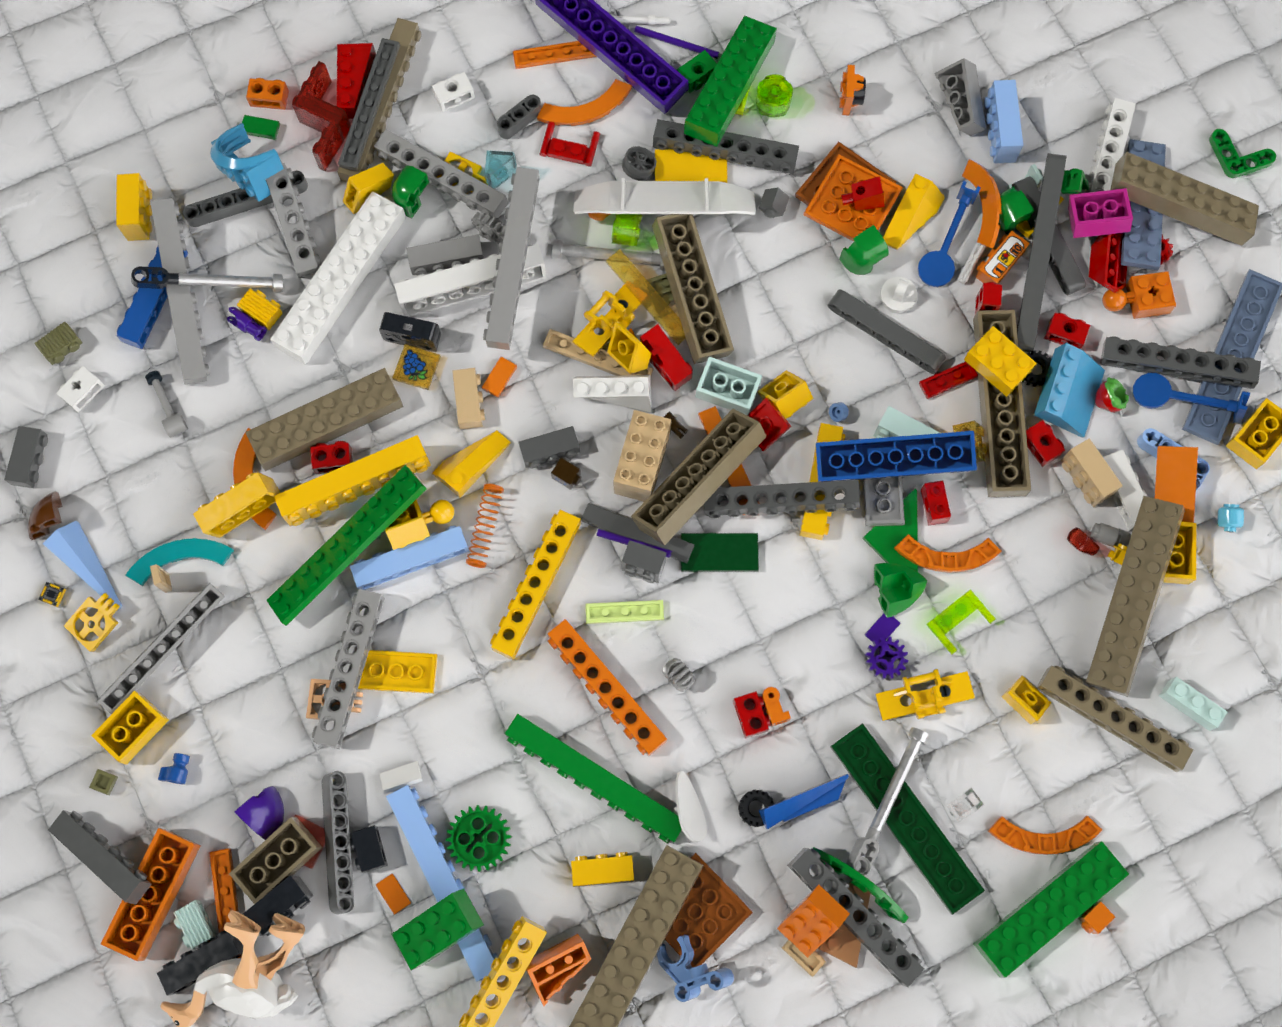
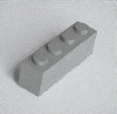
[406,234,484,276]

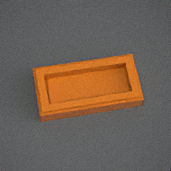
[482,357,517,398]

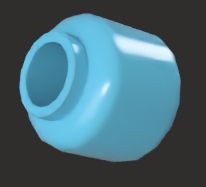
[1217,504,1244,532]

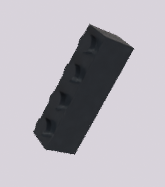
[157,930,243,996]

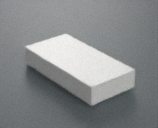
[379,761,423,794]

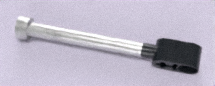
[131,266,283,293]

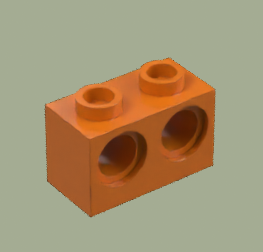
[246,78,289,110]

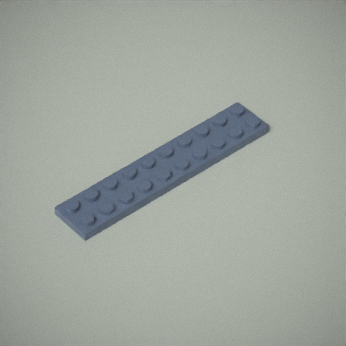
[1182,269,1282,445]

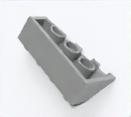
[934,58,986,136]

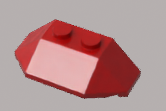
[1088,233,1127,293]

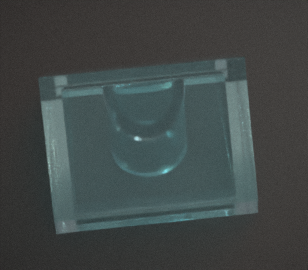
[484,150,517,189]

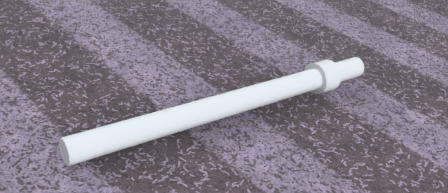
[613,15,670,26]

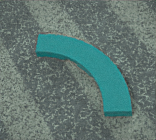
[125,538,234,586]

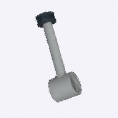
[145,371,188,438]

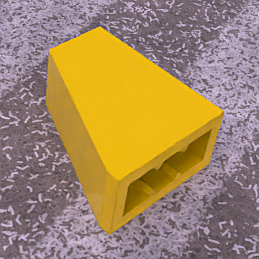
[343,163,394,214]

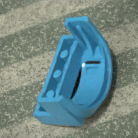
[210,123,284,201]

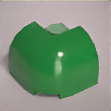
[392,165,429,219]
[998,187,1034,235]
[839,225,889,275]

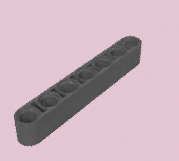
[182,170,308,227]
[1012,176,1086,295]
[828,289,946,374]
[321,771,354,915]

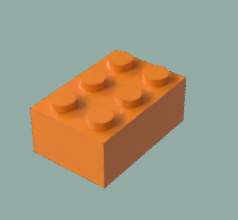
[777,884,850,958]

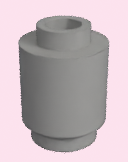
[1090,523,1121,547]

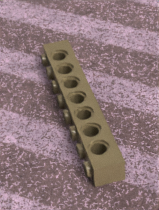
[1036,666,1194,772]

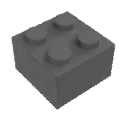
[622,540,666,583]

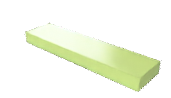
[585,600,664,624]

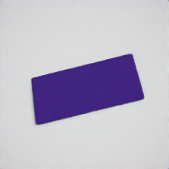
[865,613,901,642]

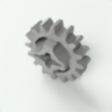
[471,212,504,244]

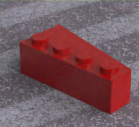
[337,43,376,119]

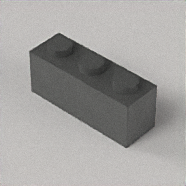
[4,426,48,488]
[518,426,580,468]

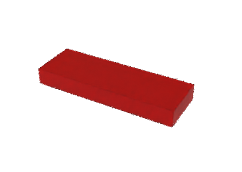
[919,361,978,399]

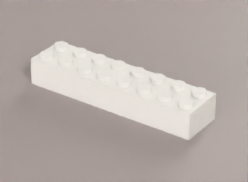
[394,244,547,317]

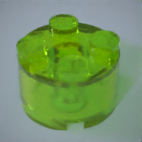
[755,74,793,117]
[611,214,642,247]

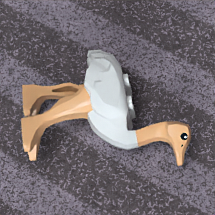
[160,910,305,1027]

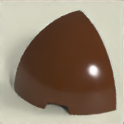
[28,491,63,540]

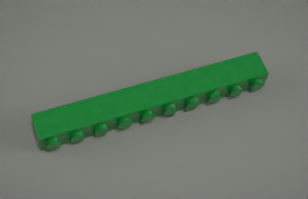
[504,714,682,844]

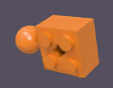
[1102,271,1176,319]

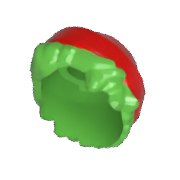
[1095,377,1129,413]

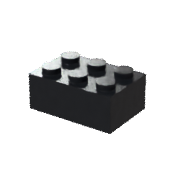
[243,875,313,936]

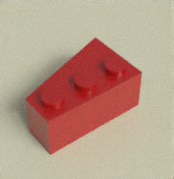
[640,324,693,391]

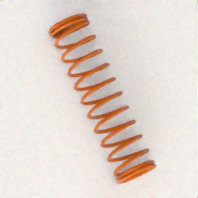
[466,484,504,568]

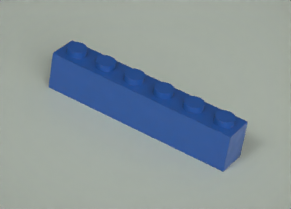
[116,246,188,349]

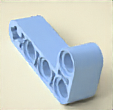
[1137,428,1210,490]

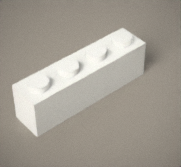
[1103,450,1147,531]

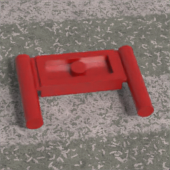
[540,121,600,167]

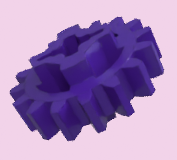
[865,637,909,680]

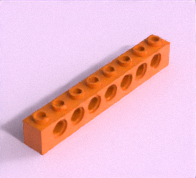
[547,619,667,756]

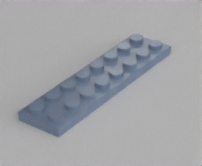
[1121,139,1166,271]

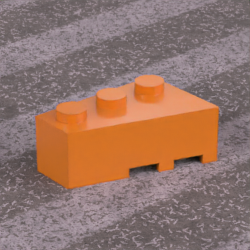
[526,934,591,1006]

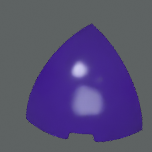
[235,786,284,840]

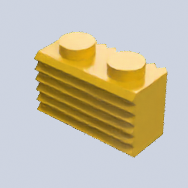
[237,288,283,330]

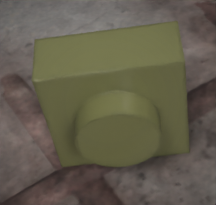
[89,769,118,796]

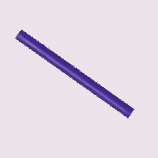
[634,25,720,59]

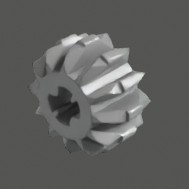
[662,658,695,692]

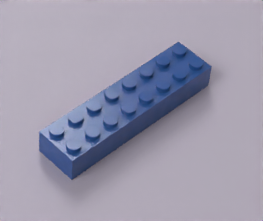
[816,431,977,482]

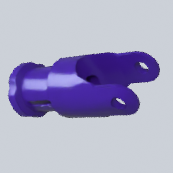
[227,307,267,341]

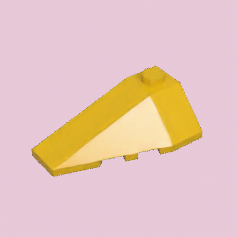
[883,173,945,250]
[432,430,511,498]

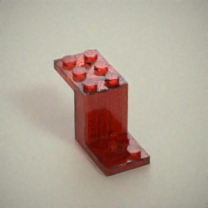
[292,61,351,172]

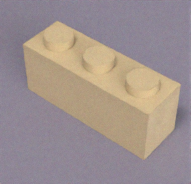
[452,368,485,430]

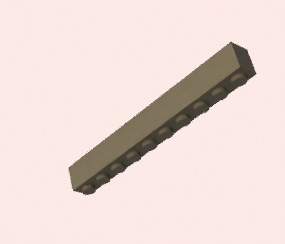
[337,18,421,182]

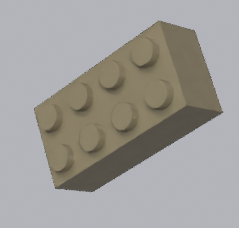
[229,817,323,904]

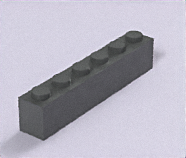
[48,810,151,905]

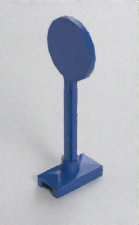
[918,181,981,287]
[1133,373,1250,424]

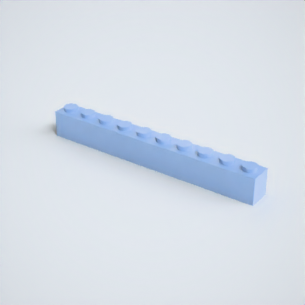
[386,785,498,982]

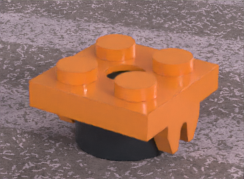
[839,65,866,116]

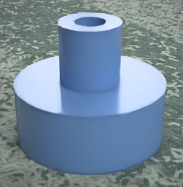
[829,402,849,422]

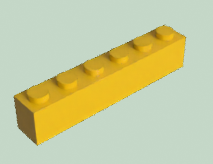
[799,423,846,540]

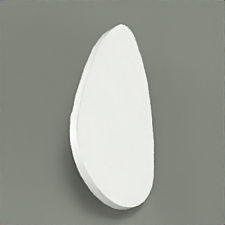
[674,771,707,842]

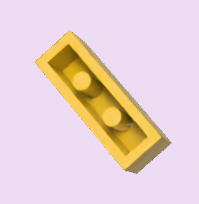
[571,852,634,887]

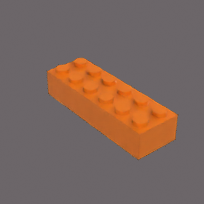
[101,828,201,961]

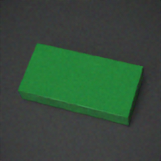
[242,115,280,140]

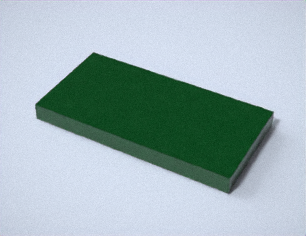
[681,533,759,572]

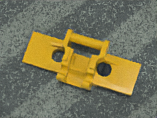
[572,281,648,357]
[875,669,975,721]

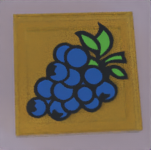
[392,344,441,390]

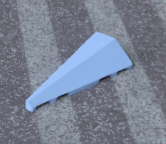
[43,521,123,610]

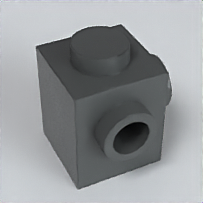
[759,187,789,218]

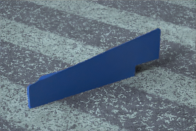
[759,774,849,829]

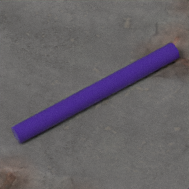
[597,529,672,558]

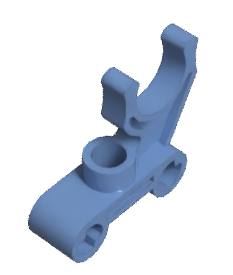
[657,935,734,1002]

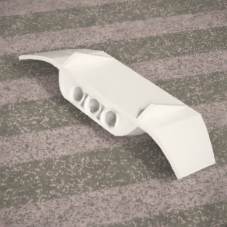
[574,178,756,215]

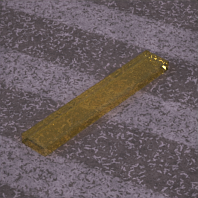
[606,249,686,346]

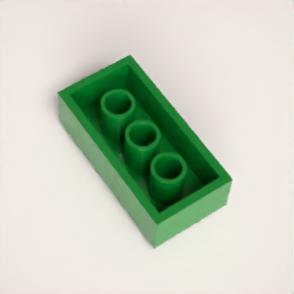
[391,888,484,971]

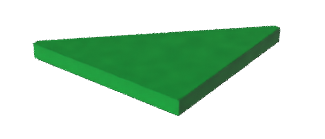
[862,489,918,572]

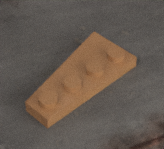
[819,879,871,968]

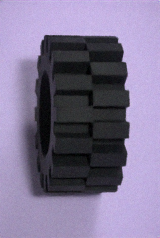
[1022,350,1052,387]
[738,789,775,827]

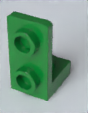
[1061,168,1090,194]

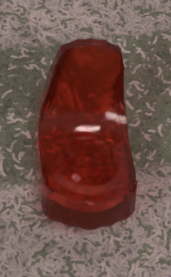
[1067,527,1100,556]

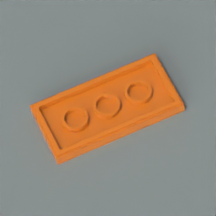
[1155,446,1198,523]

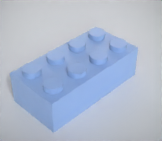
[984,80,1023,163]

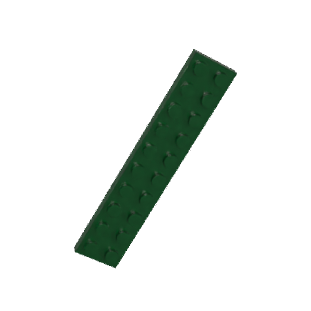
[830,723,985,915]

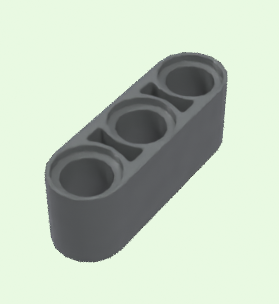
[497,94,541,139]

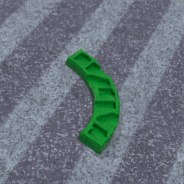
[813,847,909,923]

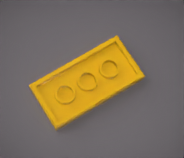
[655,149,727,183]
[358,650,438,694]

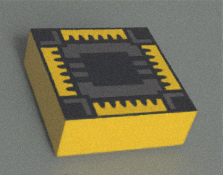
[38,582,66,607]

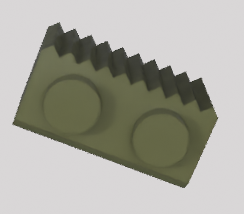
[34,322,83,365]

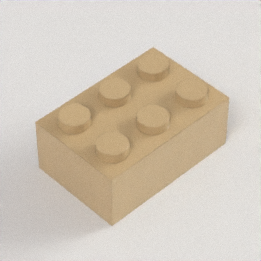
[1061,438,1123,507]

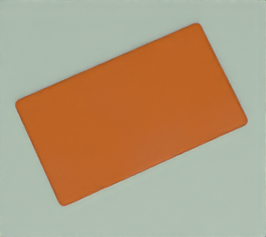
[376,874,411,915]

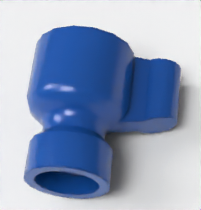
[158,753,190,785]

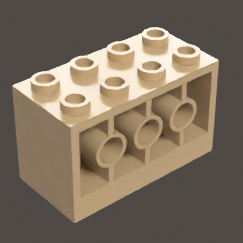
[613,410,671,502]

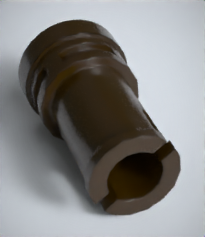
[664,411,688,439]

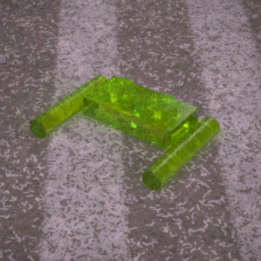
[926,589,996,655]

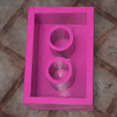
[1068,188,1133,238]

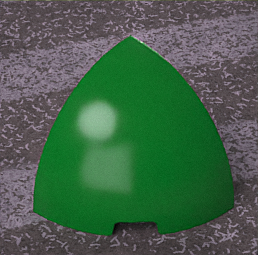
[874,563,927,618]

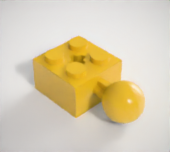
[385,499,454,550]

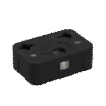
[379,312,441,352]

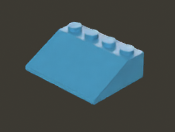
[1034,343,1105,438]

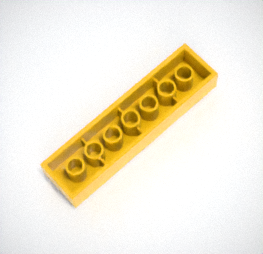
[274,435,431,526]

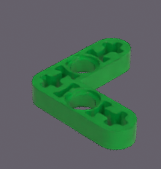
[1209,129,1276,178]

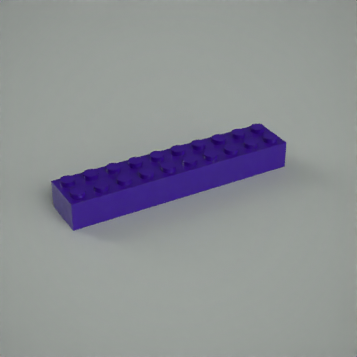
[535,0,689,114]

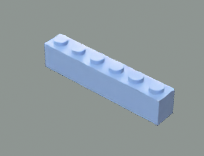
[350,525,469,590]

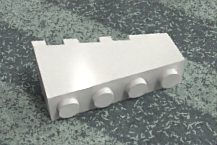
[573,375,652,412]

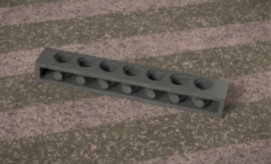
[653,119,799,174]
[1100,336,1261,389]
[704,480,860,518]
[787,848,924,987]

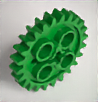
[446,805,512,872]

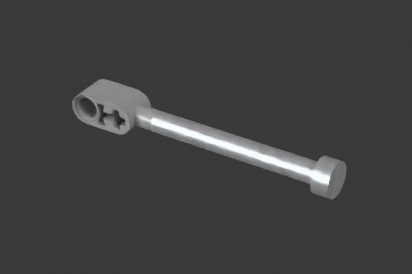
[552,239,665,271]
[846,727,930,876]

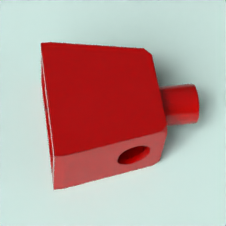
[841,176,885,211]

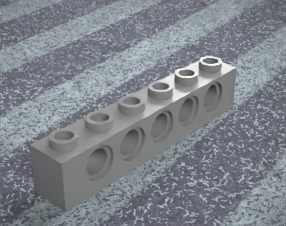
[266,163,322,277]

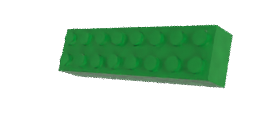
[684,15,777,147]
[973,841,1129,978]

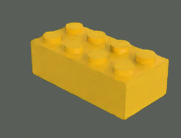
[193,472,281,538]

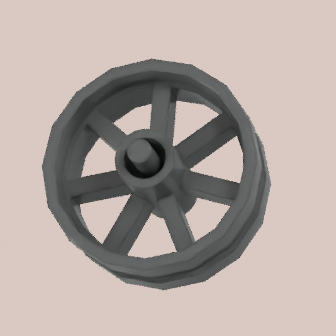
[622,146,656,181]

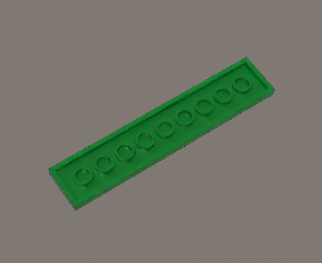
[266,465,427,626]

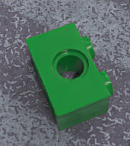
[677,50,717,94]

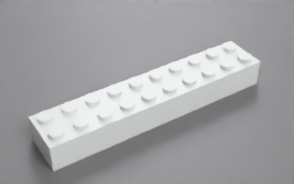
[270,191,406,365]

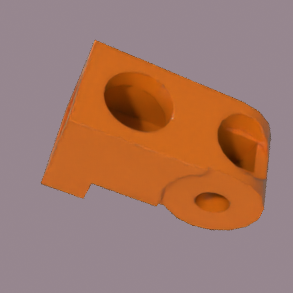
[762,687,791,727]

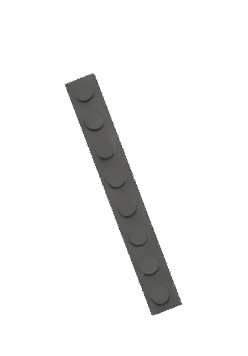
[338,38,400,171]

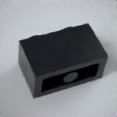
[350,825,388,873]

